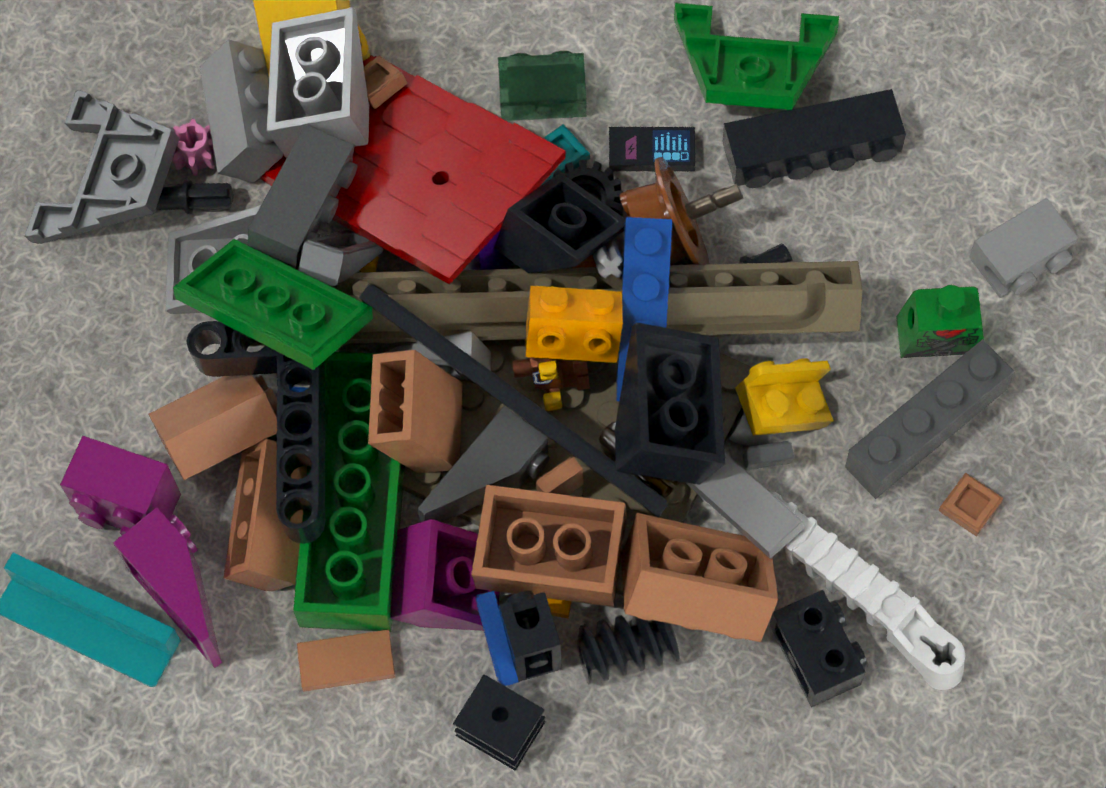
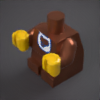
[512,335,590,412]

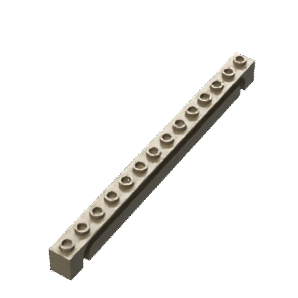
[250,261,863,347]

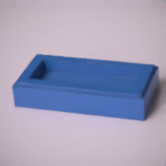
[475,591,519,686]

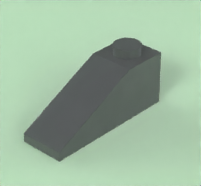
[417,406,550,523]

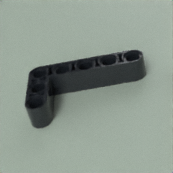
[186,321,325,544]

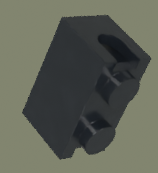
[499,591,562,682]

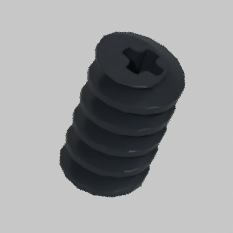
[577,615,680,685]

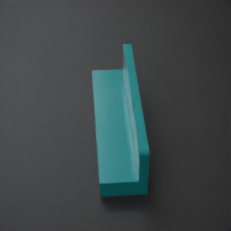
[0,552,181,688]

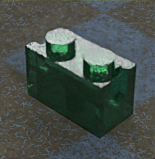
[498,51,587,121]

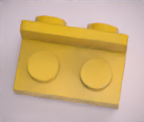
[735,358,834,436]

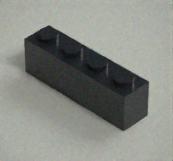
[722,89,906,188]

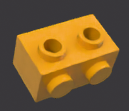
[526,285,623,363]

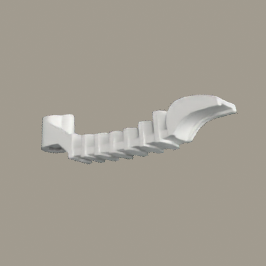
[699,491,965,690]

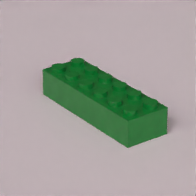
[293,352,405,632]

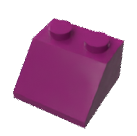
[390,519,500,631]

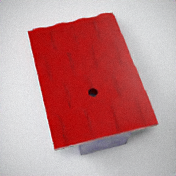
[259,55,566,285]

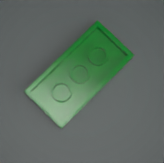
[173,239,373,370]

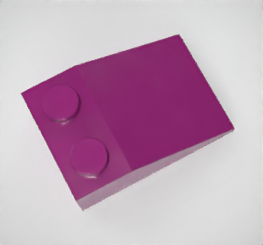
[113,507,222,668]

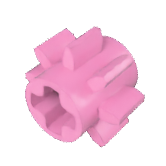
[172,119,215,176]

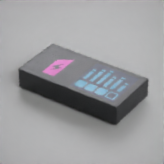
[609,127,695,172]

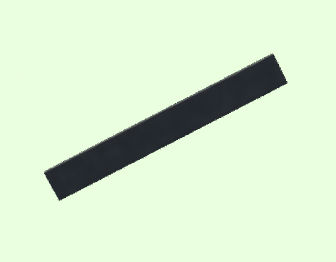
[359,284,668,517]

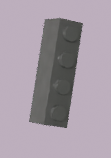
[845,339,1014,499]

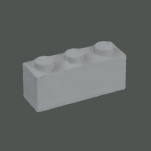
[200,39,283,183]

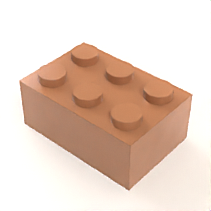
[472,485,627,607]
[621,513,778,642]

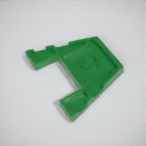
[674,3,839,110]

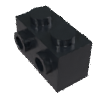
[770,590,868,707]

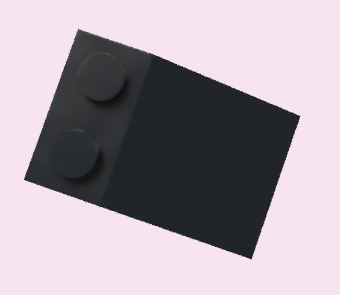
[615,322,725,485]

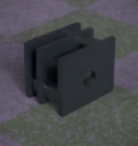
[453,674,546,771]

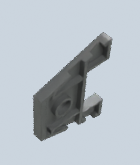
[24,90,180,244]

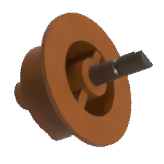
[620,157,744,265]

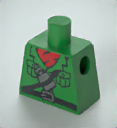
[896,285,984,358]

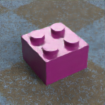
[60,435,181,535]

